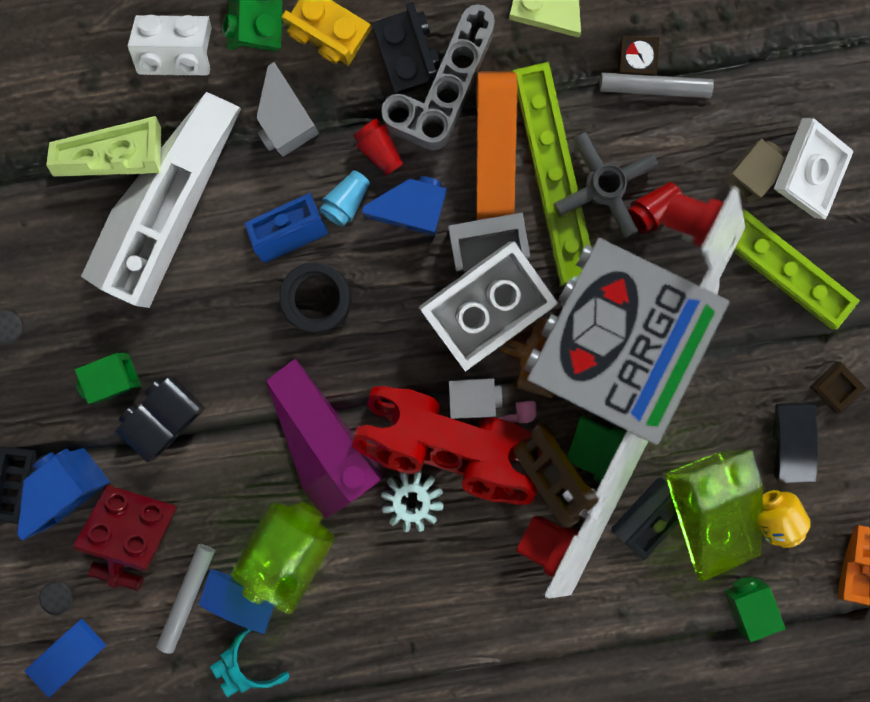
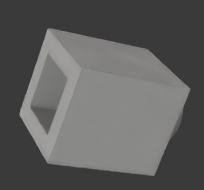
[449,378,502,419]

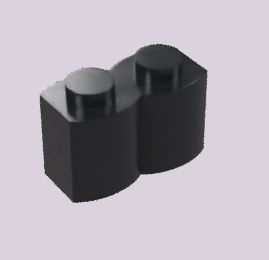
[115,378,205,463]

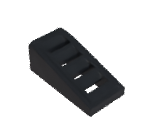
[0,446,39,524]

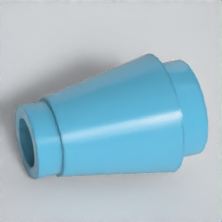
[319,170,370,227]

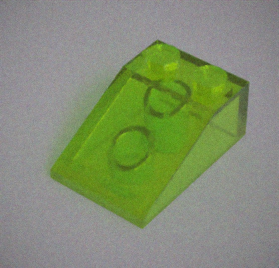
[665,450,763,582]

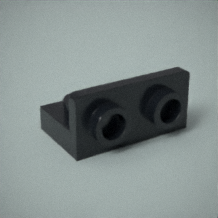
[372,2,441,94]

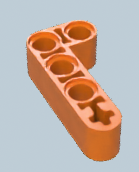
[476,71,517,221]

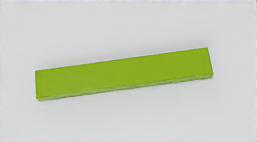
[513,62,591,287]

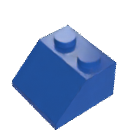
[17,448,110,541]

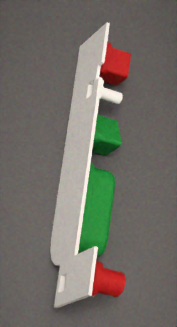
[516,187,745,598]

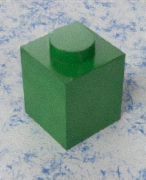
[74,353,142,404]
[724,577,786,642]

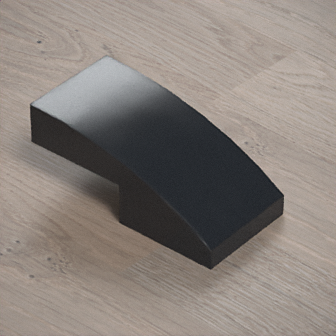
[772,402,818,483]

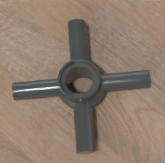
[553,132,658,238]

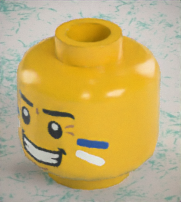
[753,490,811,548]

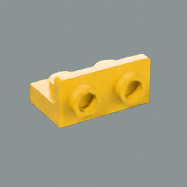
[282,0,372,66]

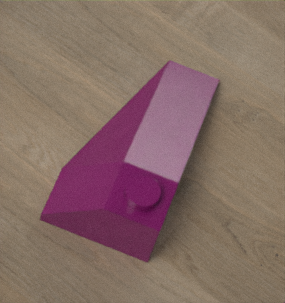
[266,359,384,519]

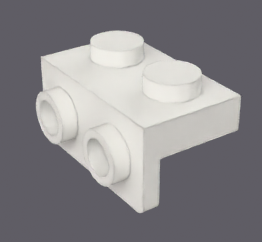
[128,15,212,75]

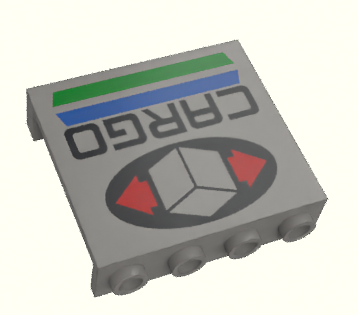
[523,238,730,445]

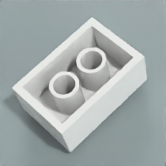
[419,241,558,371]

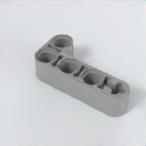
[381,4,495,150]

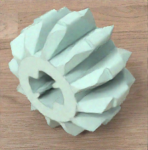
[381,470,443,532]

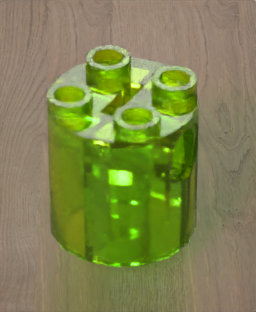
[230,501,336,614]

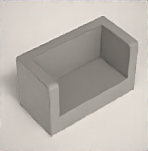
[448,212,530,273]

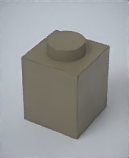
[722,139,786,203]

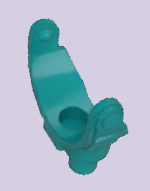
[210,628,290,698]

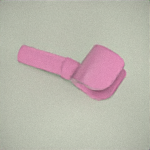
[500,401,537,423]

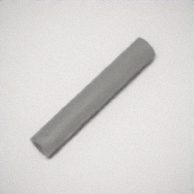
[599,73,714,98]
[156,544,215,654]

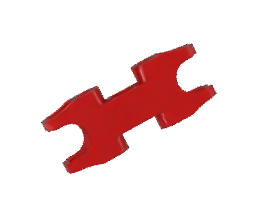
[352,386,543,505]

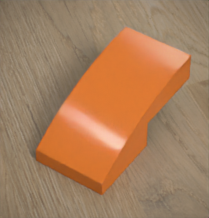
[837,525,870,606]

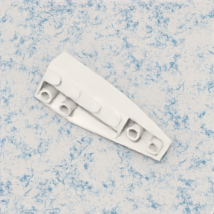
[81,92,241,308]

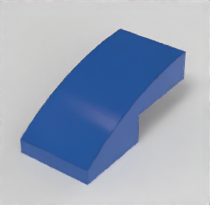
[198,569,278,634]
[25,619,107,698]

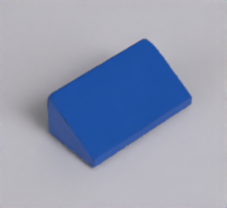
[244,193,328,263]

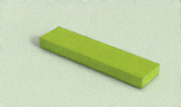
[733,209,860,330]

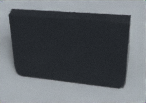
[611,477,693,560]

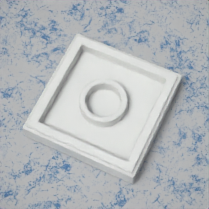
[774,118,853,219]

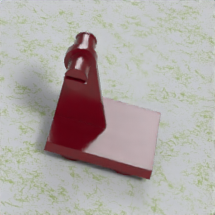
[73,485,177,592]

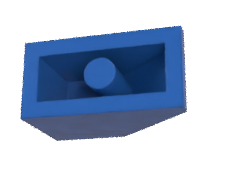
[362,176,447,236]

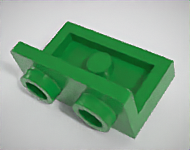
[222,0,282,52]

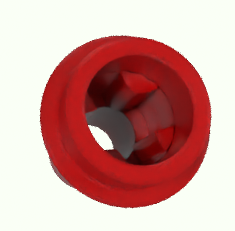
[353,118,404,176]
[628,182,683,234]

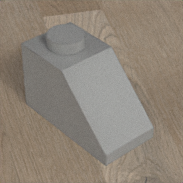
[256,62,319,157]

